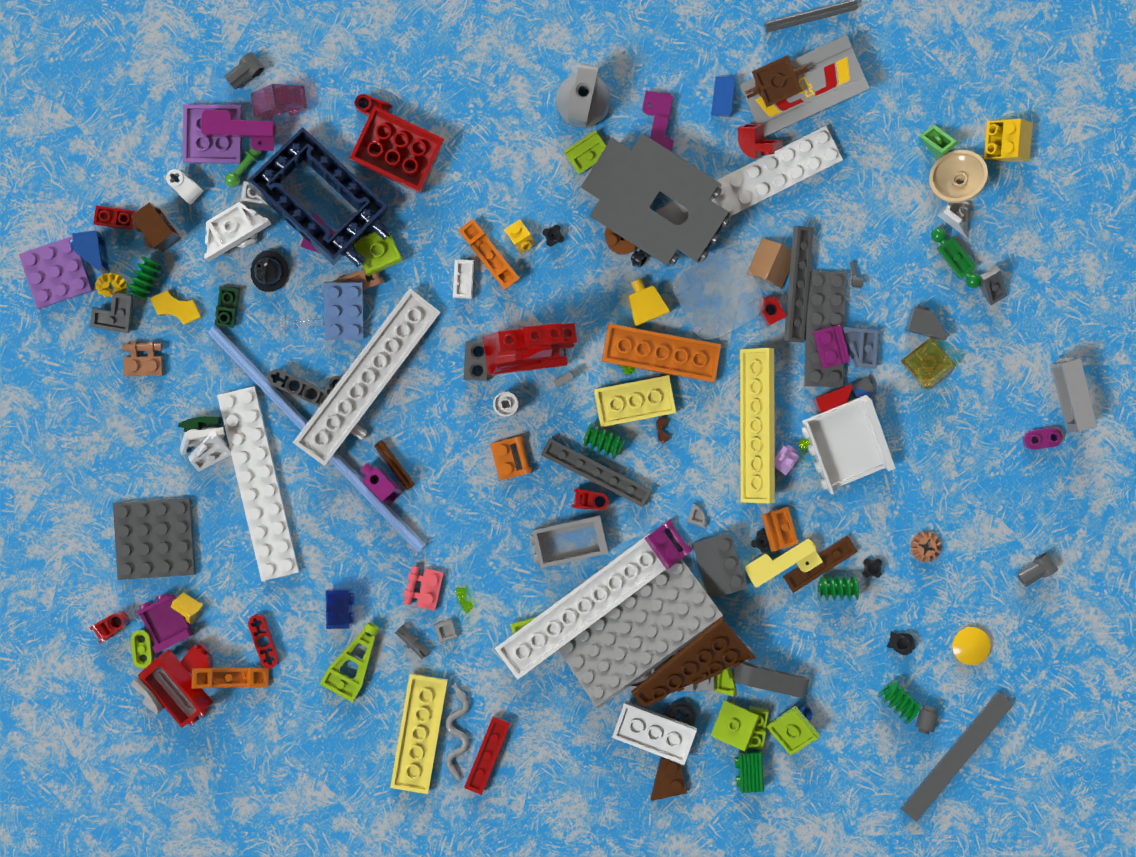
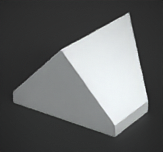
[937,201,971,238]

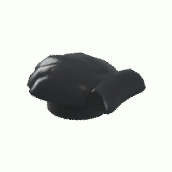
[887,631,916,655]

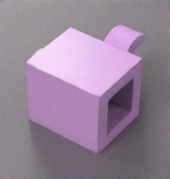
[775,445,799,475]

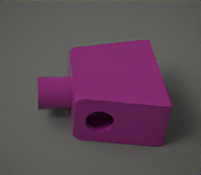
[360,463,403,505]

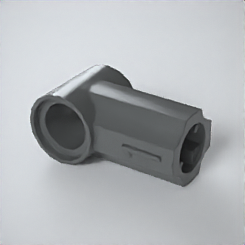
[224,52,265,90]
[1016,552,1058,587]

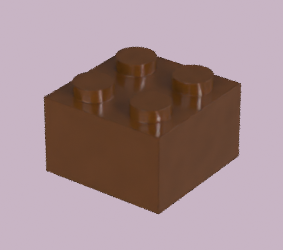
[131,202,181,251]

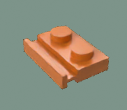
[761,507,798,552]

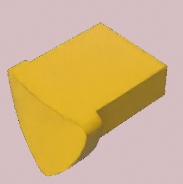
[171,592,203,625]

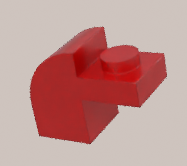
[738,124,782,159]

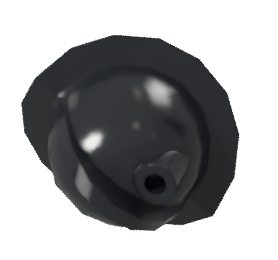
[250,250,289,292]

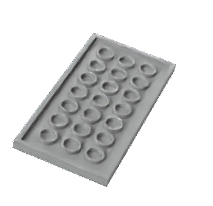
[558,559,724,708]

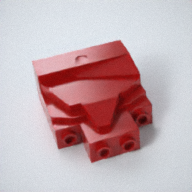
[483,323,577,376]

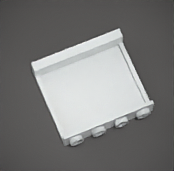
[801,395,896,495]

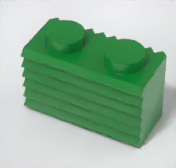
[734,750,764,793]

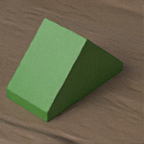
[919,125,958,160]

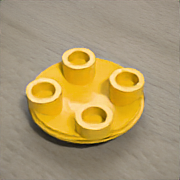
[951,626,991,665]

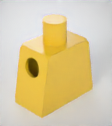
[628,278,670,327]

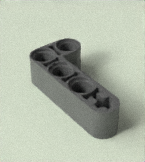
[268,369,342,407]
[731,661,810,698]

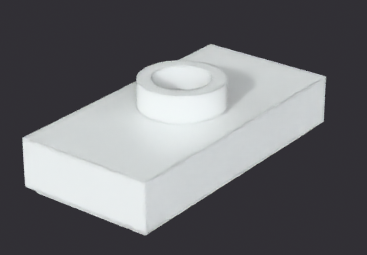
[453,260,474,299]

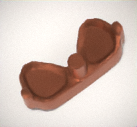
[656,417,669,444]

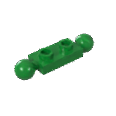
[931,227,981,289]

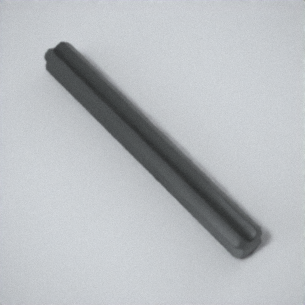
[764,0,858,32]

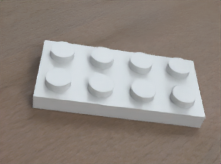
[612,701,697,765]

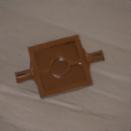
[745,55,809,107]

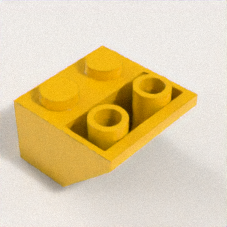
[984,119,1033,162]

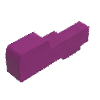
[642,90,674,152]
[201,110,276,151]

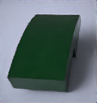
[215,285,240,328]
[178,416,222,432]

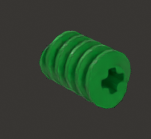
[127,256,163,300]
[583,423,625,460]
[817,576,859,601]
[878,681,921,724]

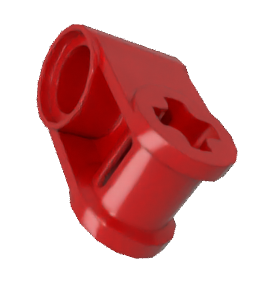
[354,94,393,117]
[572,488,609,510]
[90,611,129,644]

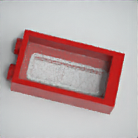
[138,649,213,728]

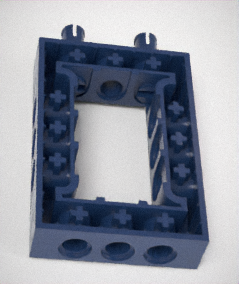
[248,127,392,267]

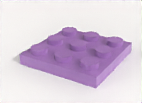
[183,104,242,164]
[19,236,94,309]

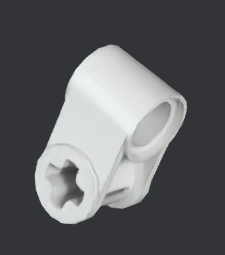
[166,169,203,205]

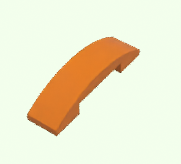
[458,219,520,290]
[192,668,269,689]

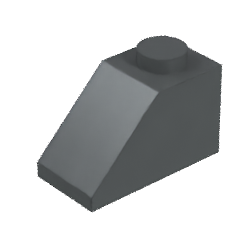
[905,305,947,341]

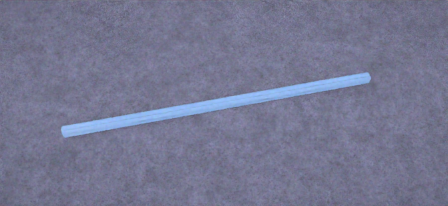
[208,326,426,552]

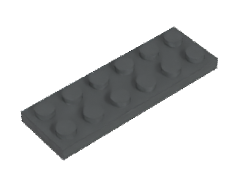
[804,271,846,387]

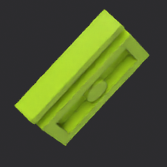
[564,130,606,175]

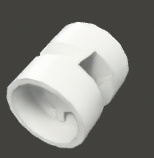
[493,392,519,417]

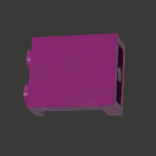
[135,593,194,654]

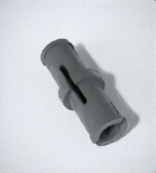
[395,624,430,660]

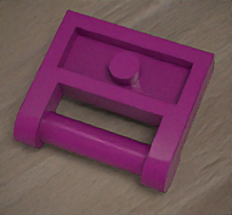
[644,519,693,570]

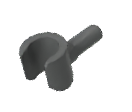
[850,261,864,288]

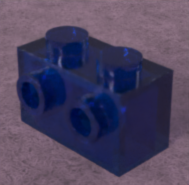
[326,588,355,629]

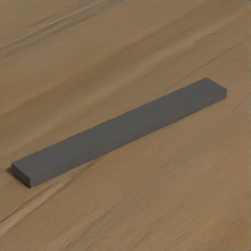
[900,691,1014,822]

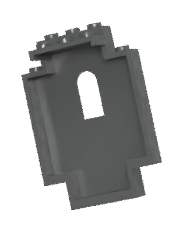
[581,134,731,267]

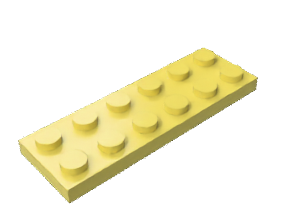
[390,673,448,794]

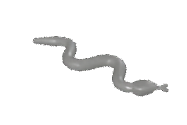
[446,682,469,781]

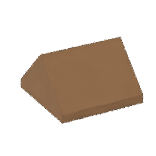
[746,238,792,289]

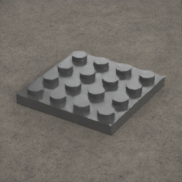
[113,498,196,580]

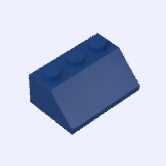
[70,230,110,274]

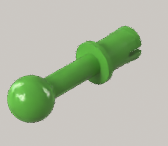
[225,142,263,187]

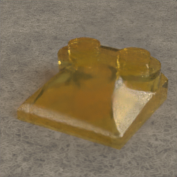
[901,338,956,390]

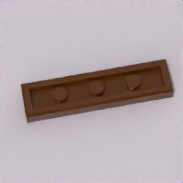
[782,535,858,593]

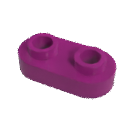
[1023,428,1063,450]

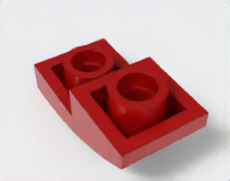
[93,205,135,230]

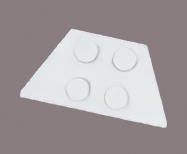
[204,202,271,262]

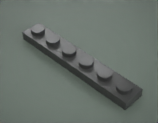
[784,226,814,343]
[541,438,652,507]

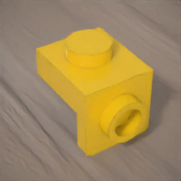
[504,219,536,254]

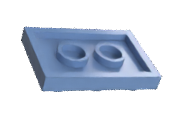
[323,282,364,340]

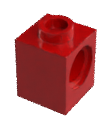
[757,296,786,327]

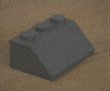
[692,532,747,598]

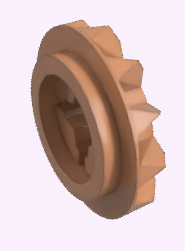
[910,532,942,562]

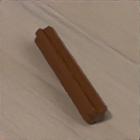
[374,440,415,490]

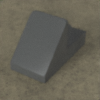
[979,266,1007,305]

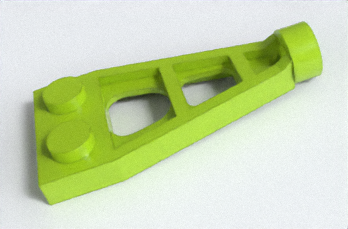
[320,622,380,703]

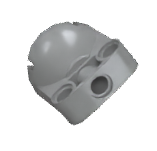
[556,63,611,128]

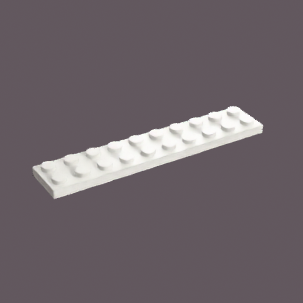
[655,126,843,225]
[292,289,440,466]
[217,386,300,581]
[495,534,666,680]

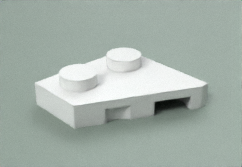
[180,427,225,455]
[188,430,231,472]

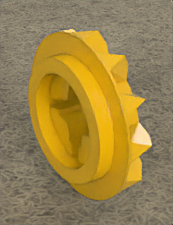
[95,273,127,298]

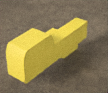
[745,538,823,587]

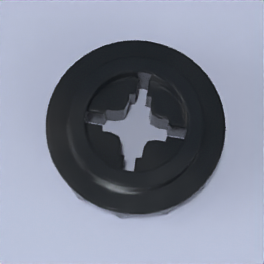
[665,701,696,726]

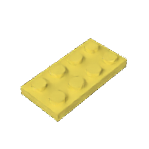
[594,375,676,427]

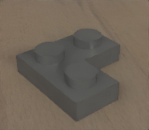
[90,292,134,333]

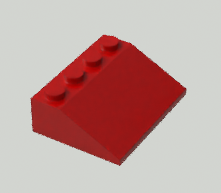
[349,106,444,194]

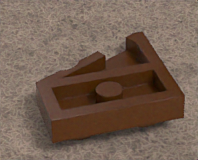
[650,758,687,801]

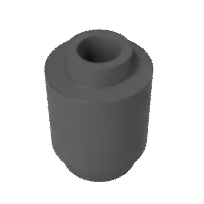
[915,705,939,735]

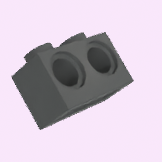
[463,341,491,381]

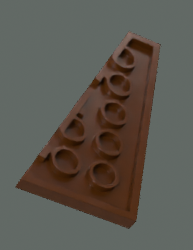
[631,617,756,707]

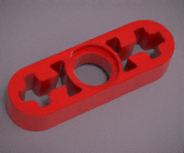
[248,614,279,669]

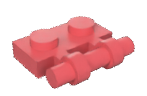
[403,566,444,610]

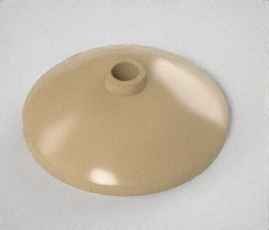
[929,150,988,203]

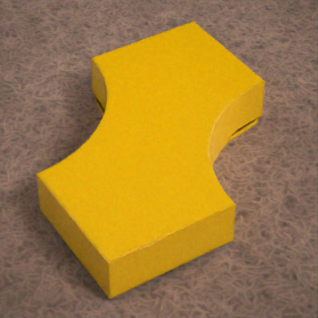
[150,290,202,325]

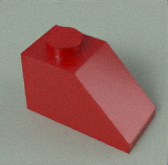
[813,384,852,414]
[180,643,213,674]

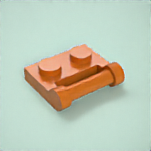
[490,435,533,481]

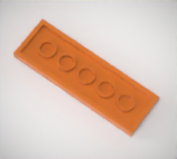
[601,323,721,383]

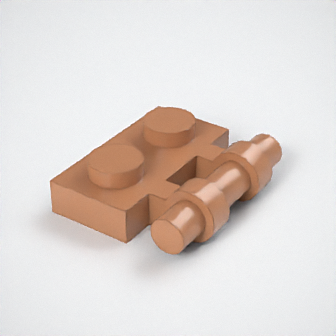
[122,341,164,376]

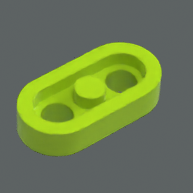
[131,629,154,668]

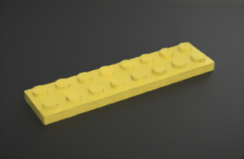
[740,348,775,503]

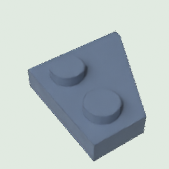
[842,327,879,368]

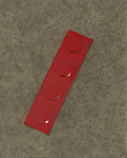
[464,716,510,795]

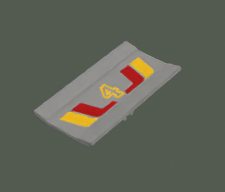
[740,35,870,137]

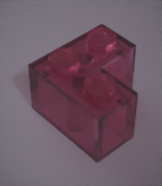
[250,84,307,119]

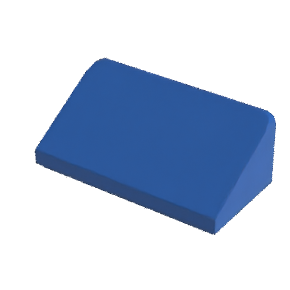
[711,77,736,117]

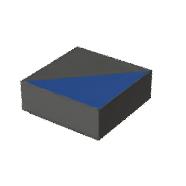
[852,377,877,399]

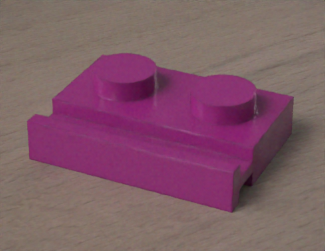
[813,325,850,369]

